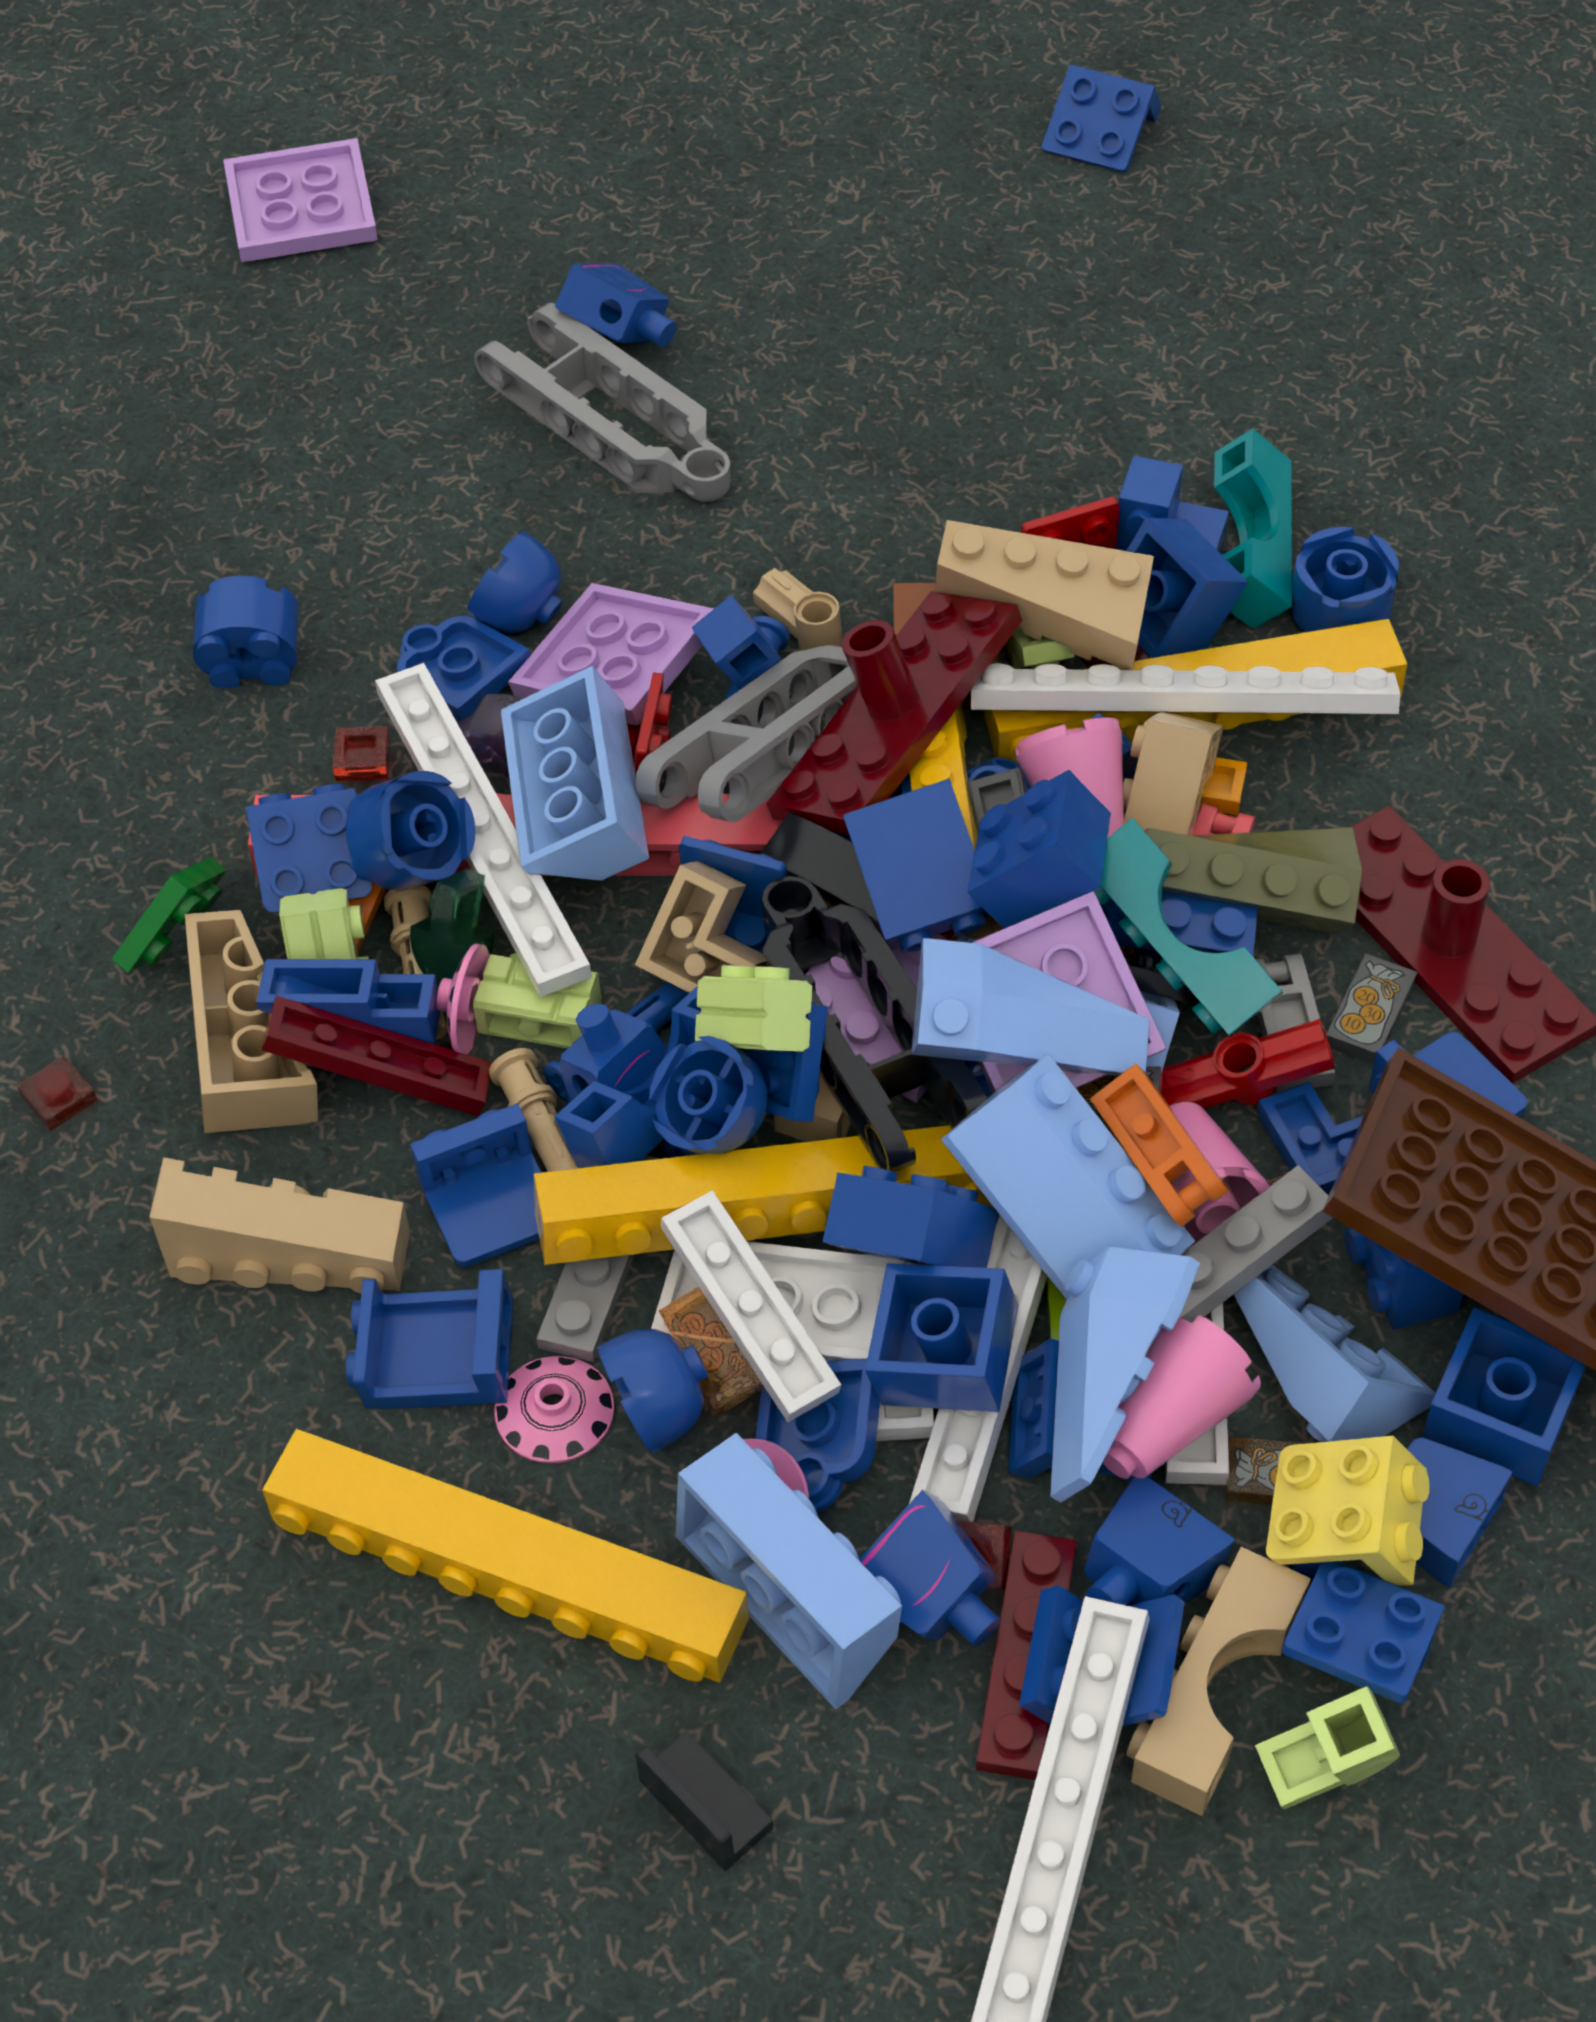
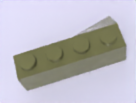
[1144,827,1362,935]

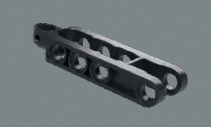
[762,876,988,1172]

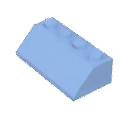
[501,666,649,881]
[941,1054,1195,1300]
[676,1433,902,1710]

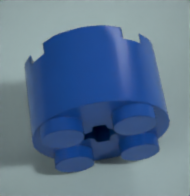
[1290,527,1399,632]
[192,576,299,688]
[346,771,475,891]

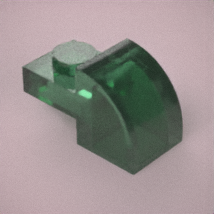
[410,868,496,988]

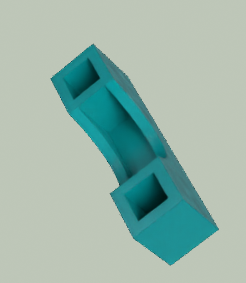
[1214,428,1292,628]
[1094,817,1283,1036]

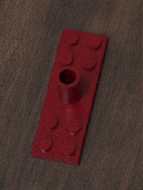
[766,591,1023,835]
[1351,806,1596,1084]

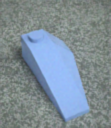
[911,938,1150,1076]
[1050,1246,1200,1503]
[1234,1264,1436,1442]

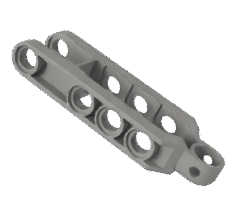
[474,303,731,502]
[635,645,857,822]

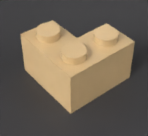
[1123,711,1224,836]
[635,861,768,993]

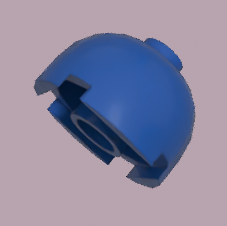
[467,531,563,635]
[649,1035,768,1155]
[597,1329,709,1453]

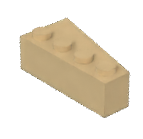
[935,520,1154,670]
[185,910,318,1133]
[149,1157,410,1294]

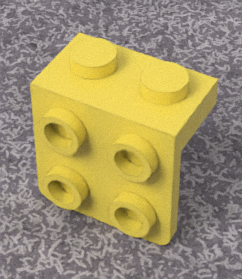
[1266,1436,1430,1586]

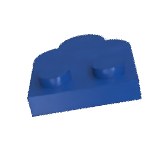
[397,616,531,724]
[755,1359,880,1513]

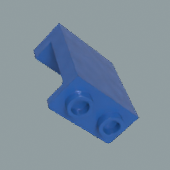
[843,778,991,953]
[346,1269,514,1409]

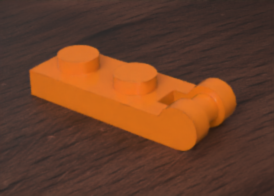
[1089,1063,1230,1227]

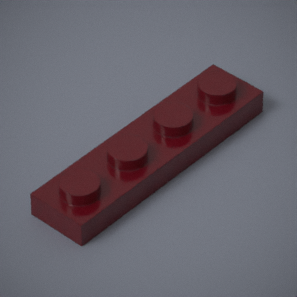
[261,995,491,1116]
[976,1531,1077,1780]

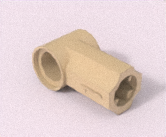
[753,568,843,651]

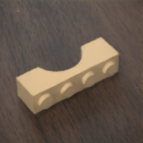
[1126,1547,1311,1816]

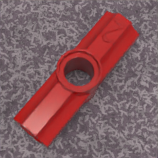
[1161,1019,1335,1109]

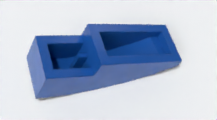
[256,959,441,1044]

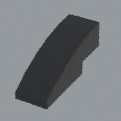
[761,812,883,933]

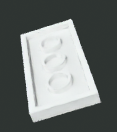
[651,1241,907,1362]

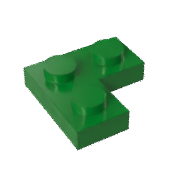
[111,857,227,973]

